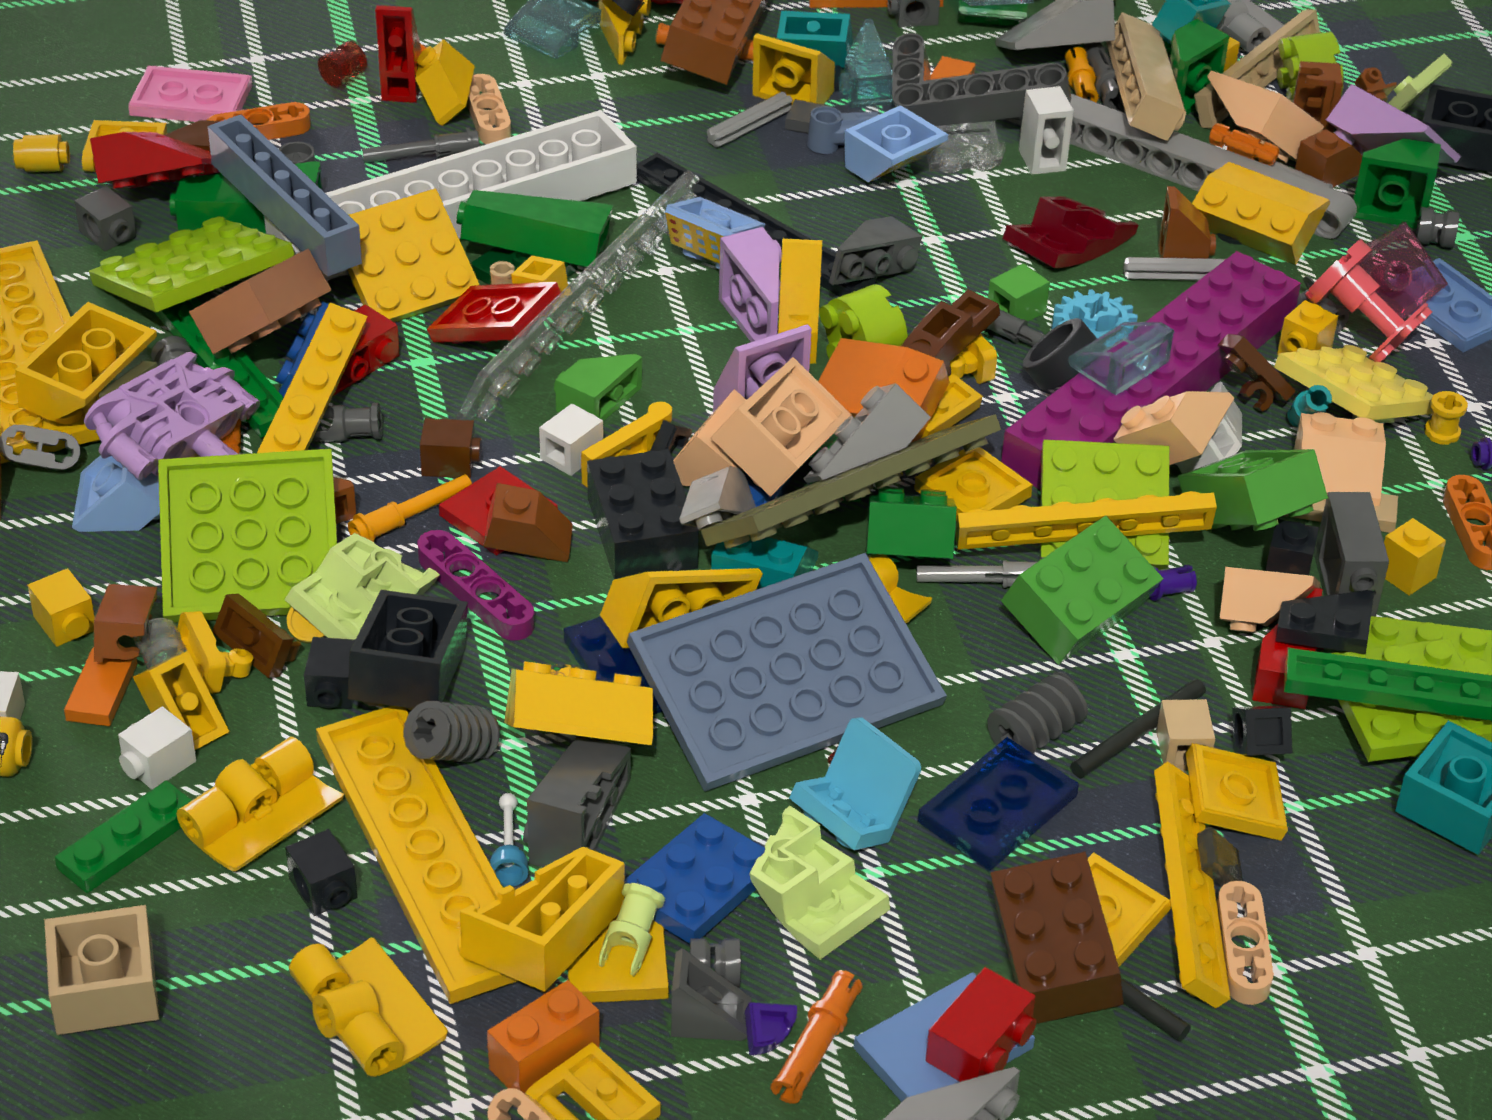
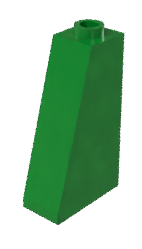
[170,161,323,234]
[456,190,613,269]

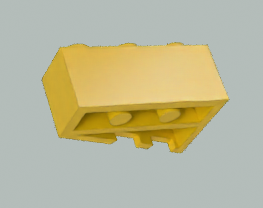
[460,846,625,992]

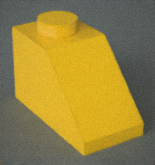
[415,39,475,126]
[133,651,230,750]

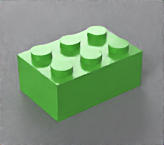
[1178,449,1328,531]
[1001,515,1164,665]

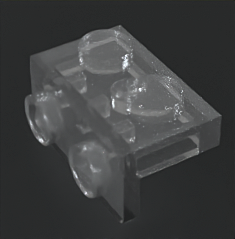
[926,121,1006,173]

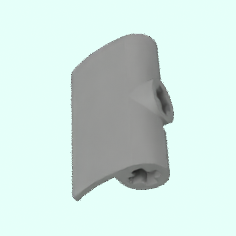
[1216,0,1284,53]

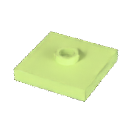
[1388,53,1452,112]

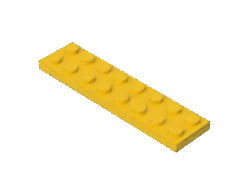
[316,706,518,1004]

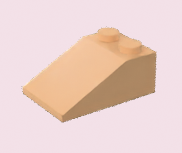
[1207,70,1324,164]
[710,357,851,497]

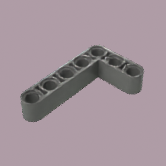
[892,33,1072,128]

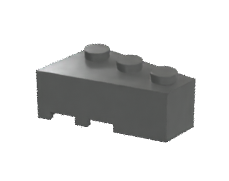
[523,736,631,868]

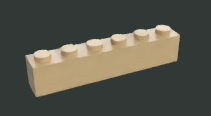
[1106,12,1186,141]

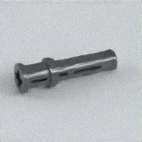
[1083,42,1126,113]

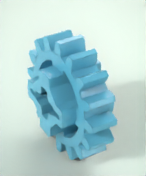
[1052,290,1138,356]

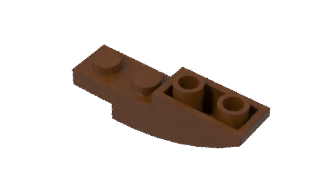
[901,289,1000,376]

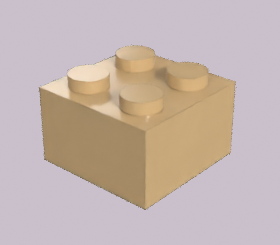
[44,905,159,1035]

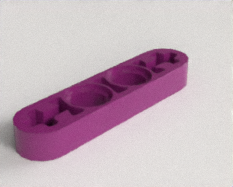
[417,530,535,641]

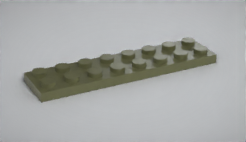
[701,414,1001,549]

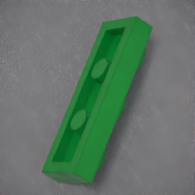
[54,780,192,894]

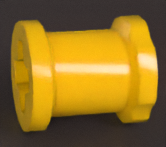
[1424,391,1468,445]

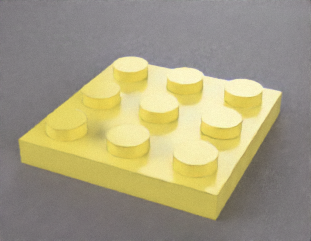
[1274,345,1433,420]

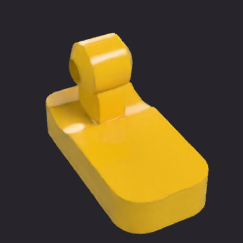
[948,334,997,384]
[176,611,253,693]

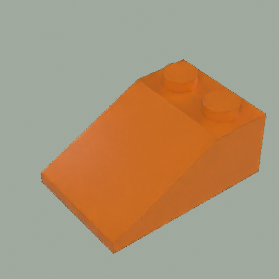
[818,338,950,443]

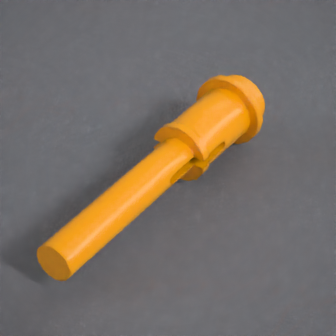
[348,474,472,542]

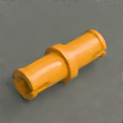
[1065,47,1099,103]

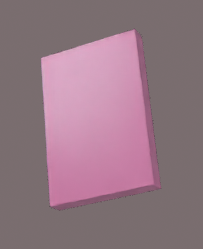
[128,66,252,122]

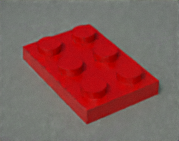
[427,282,563,344]

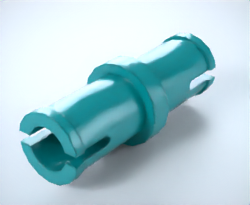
[1287,385,1332,427]

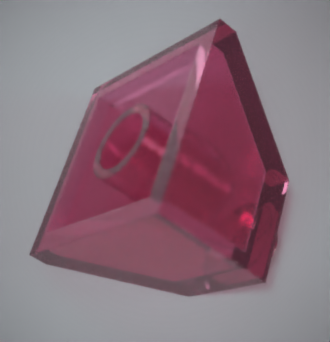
[1359,222,1448,319]

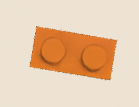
[487,980,600,1093]

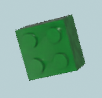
[866,487,957,559]

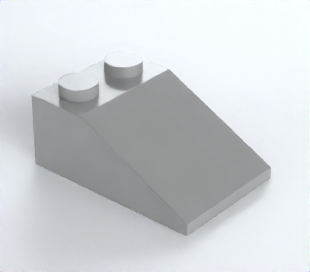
[995,0,1115,50]

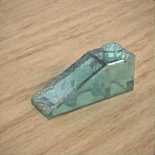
[839,18,893,108]

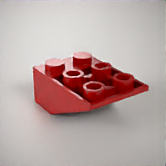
[90,132,220,189]

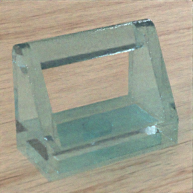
[1068,322,1174,395]

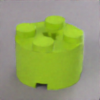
[1277,32,1344,102]
[819,284,908,359]

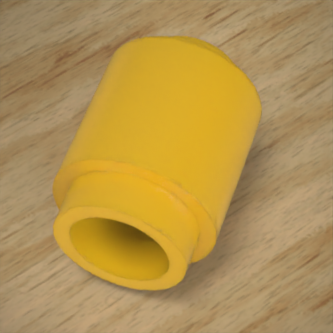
[13,134,70,172]

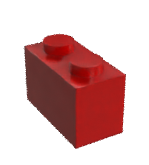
[925,967,1037,1082]

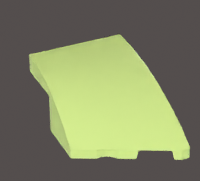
[284,533,440,639]
[750,806,890,960]

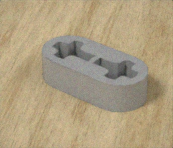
[0,425,80,470]

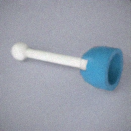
[490,793,528,887]

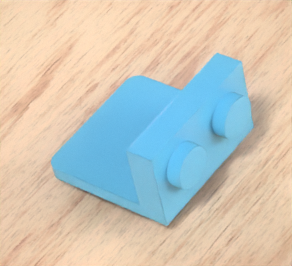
[789,717,921,850]

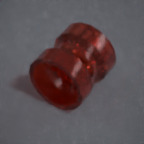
[318,41,368,88]

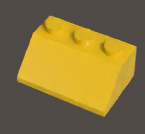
[1192,162,1330,265]
[15,302,157,421]
[600,568,763,648]
[504,661,653,745]

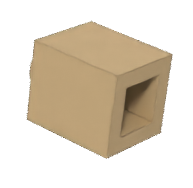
[1156,699,1215,771]

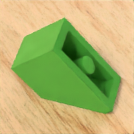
[554,354,642,422]

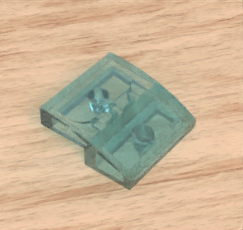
[504,0,601,59]

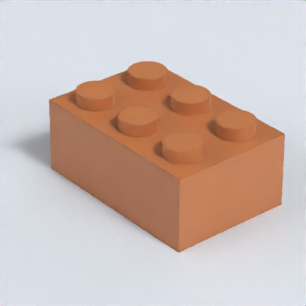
[189,248,331,354]

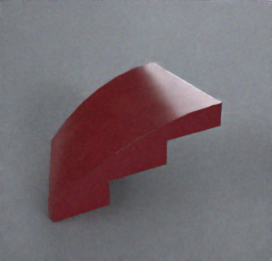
[1002,197,1139,268]

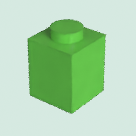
[988,263,1050,322]

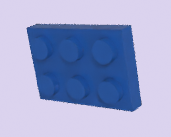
[624,813,765,944]

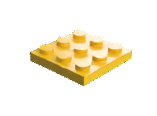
[347,188,480,322]

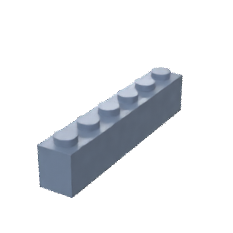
[208,114,362,277]

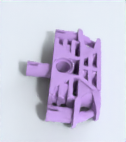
[84,351,260,481]

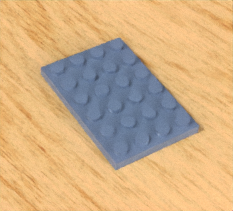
[627,553,947,792]

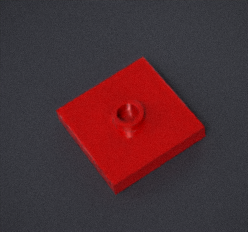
[439,466,558,556]

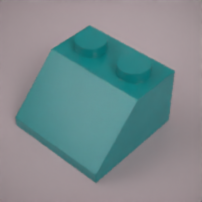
[711,535,819,590]
[1395,720,1492,855]

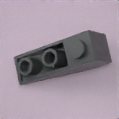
[829,216,923,285]

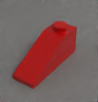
[375,5,422,103]

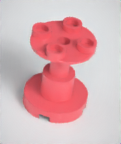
[1305,239,1432,362]

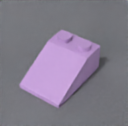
[1326,84,1461,163]
[719,227,782,342]
[713,324,812,412]

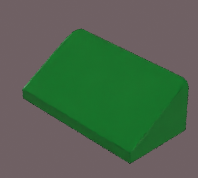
[958,0,1028,27]

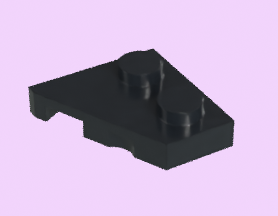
[1276,590,1374,654]

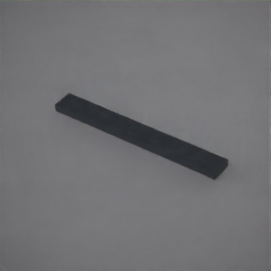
[636,153,876,297]

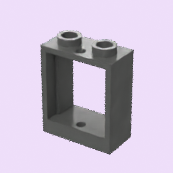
[1314,492,1389,617]

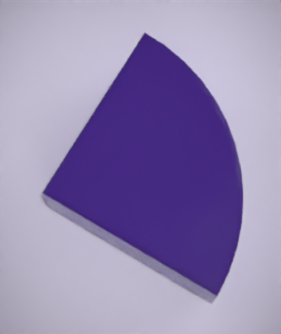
[745,1002,797,1055]

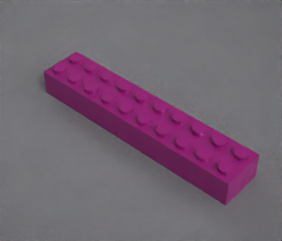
[1001,251,1301,491]

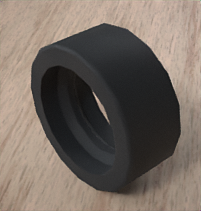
[1022,318,1100,391]

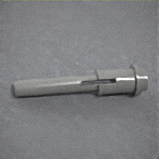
[917,557,1044,588]

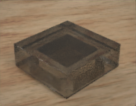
[1197,826,1243,886]

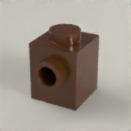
[420,418,482,479]

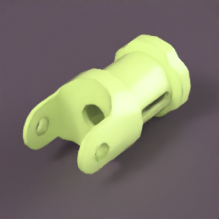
[599,883,665,976]

